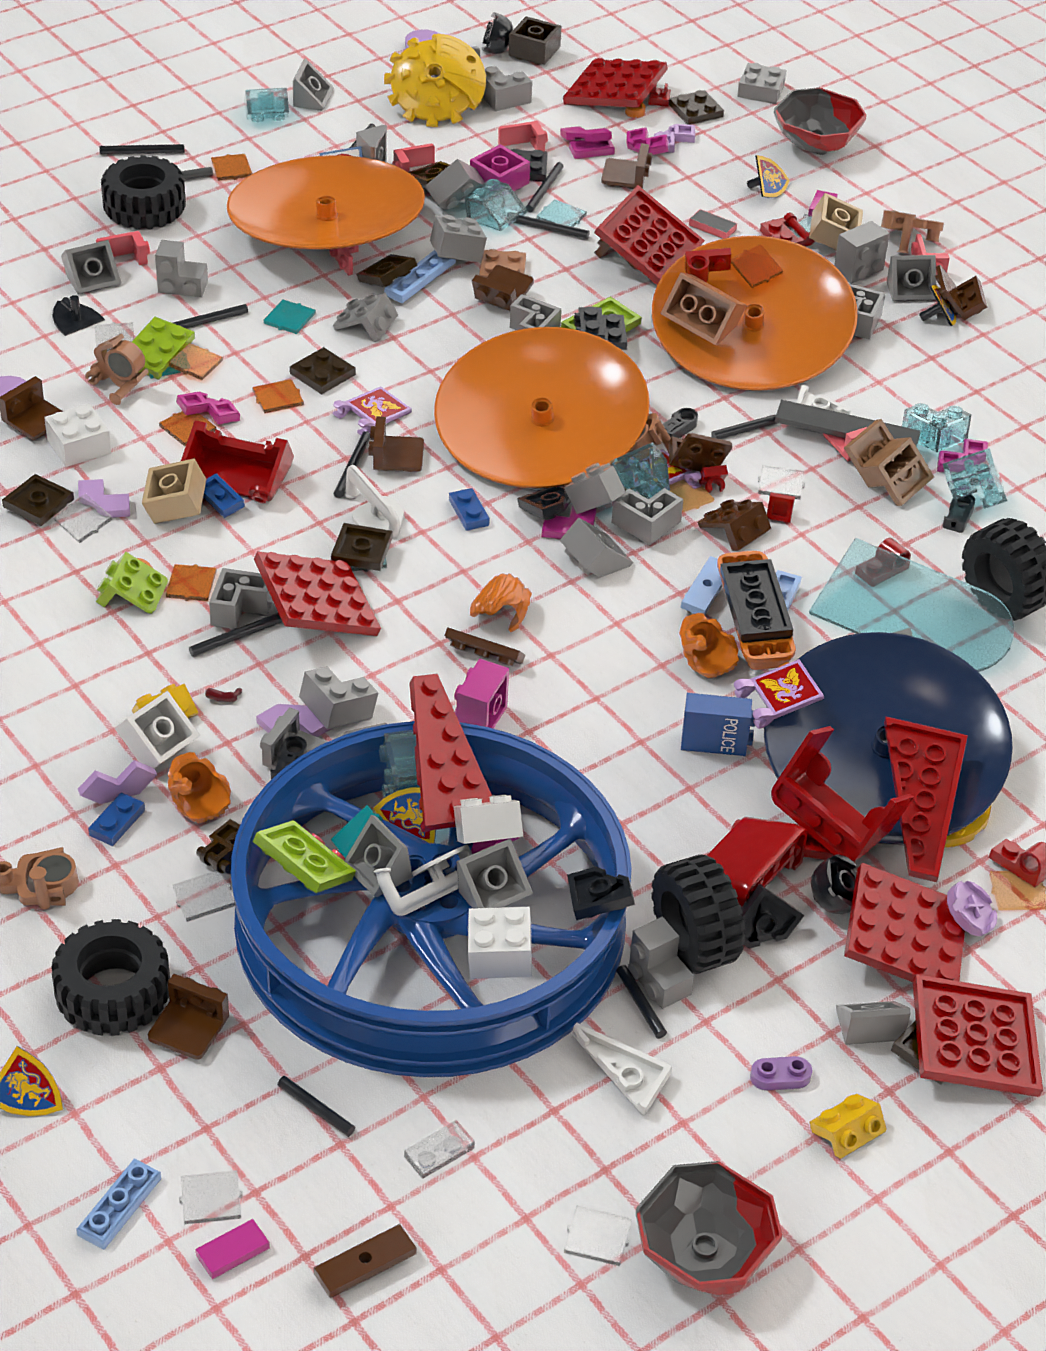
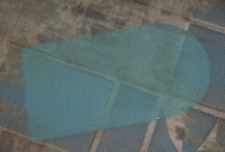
[809,538,1014,672]

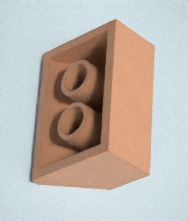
[660,273,747,345]

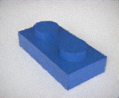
[203,474,245,518]
[449,488,490,531]
[88,792,145,846]

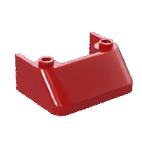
[771,726,914,862]

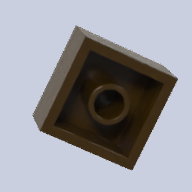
[509,16,562,65]

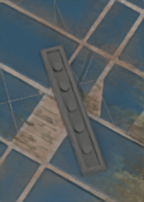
[775,399,921,447]

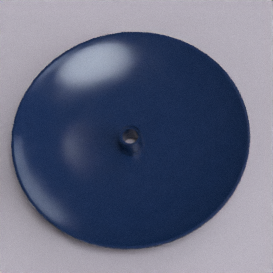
[764,632,1013,845]

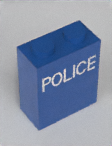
[681,693,755,756]

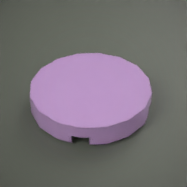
[947,881,997,936]

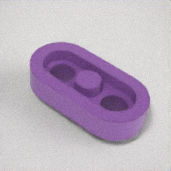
[750,1056,812,1091]

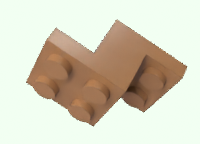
[844,419,934,506]

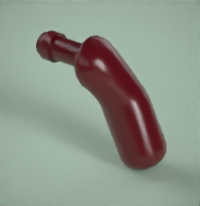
[205,688,242,702]

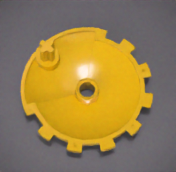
[384,34,486,127]

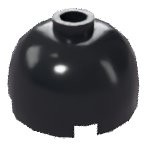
[482,12,513,54]
[811,854,857,914]

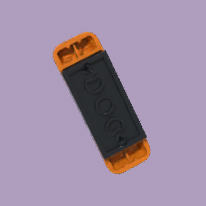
[717,551,796,670]

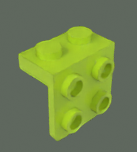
[96,552,168,614]

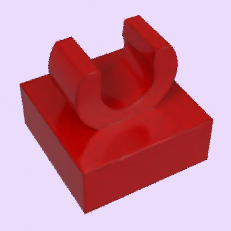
[648,83,671,107]
[699,465,728,493]
[767,492,795,523]

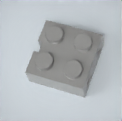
[737,63,787,104]

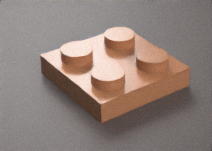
[479,249,526,278]

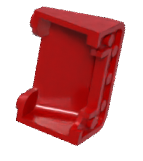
[181,420,294,503]
[706,817,808,907]

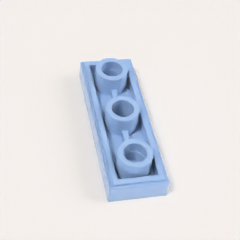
[680,556,723,615]
[76,1158,161,1250]

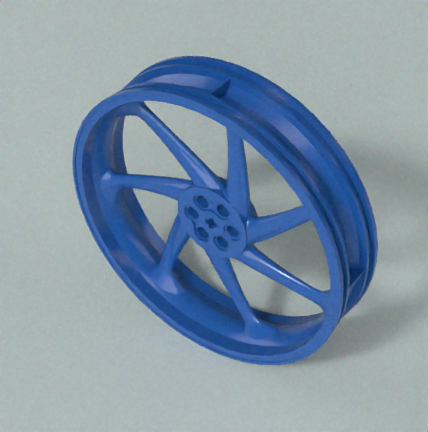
[231,721,632,1077]

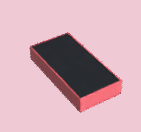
[689,209,737,239]

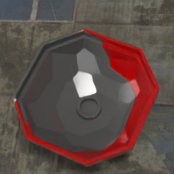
[774,87,867,155]
[635,1161,783,1295]

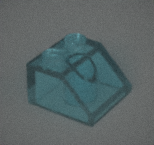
[244,88,289,122]
[465,179,527,231]

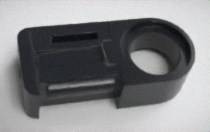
[663,408,698,438]
[942,492,975,533]
[270,736,307,780]

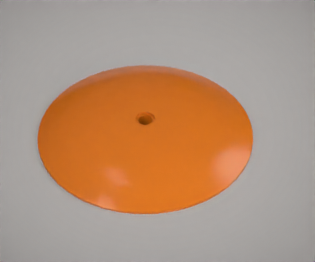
[227,155,425,249]
[652,236,858,390]
[434,327,650,488]

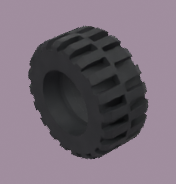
[101,155,186,230]
[962,518,1046,621]
[651,854,745,974]
[51,919,170,1036]

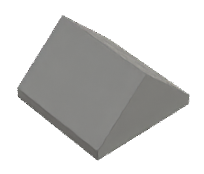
[293,58,334,110]
[356,125,387,162]
[886,255,936,301]
[344,815,413,897]
[457,838,533,908]
[836,1001,911,1045]

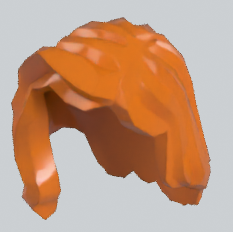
[470,573,532,632]
[679,613,739,678]
[168,752,231,823]

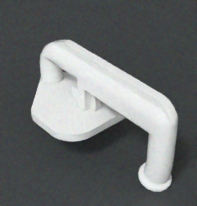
[344,465,404,538]
[373,844,472,916]

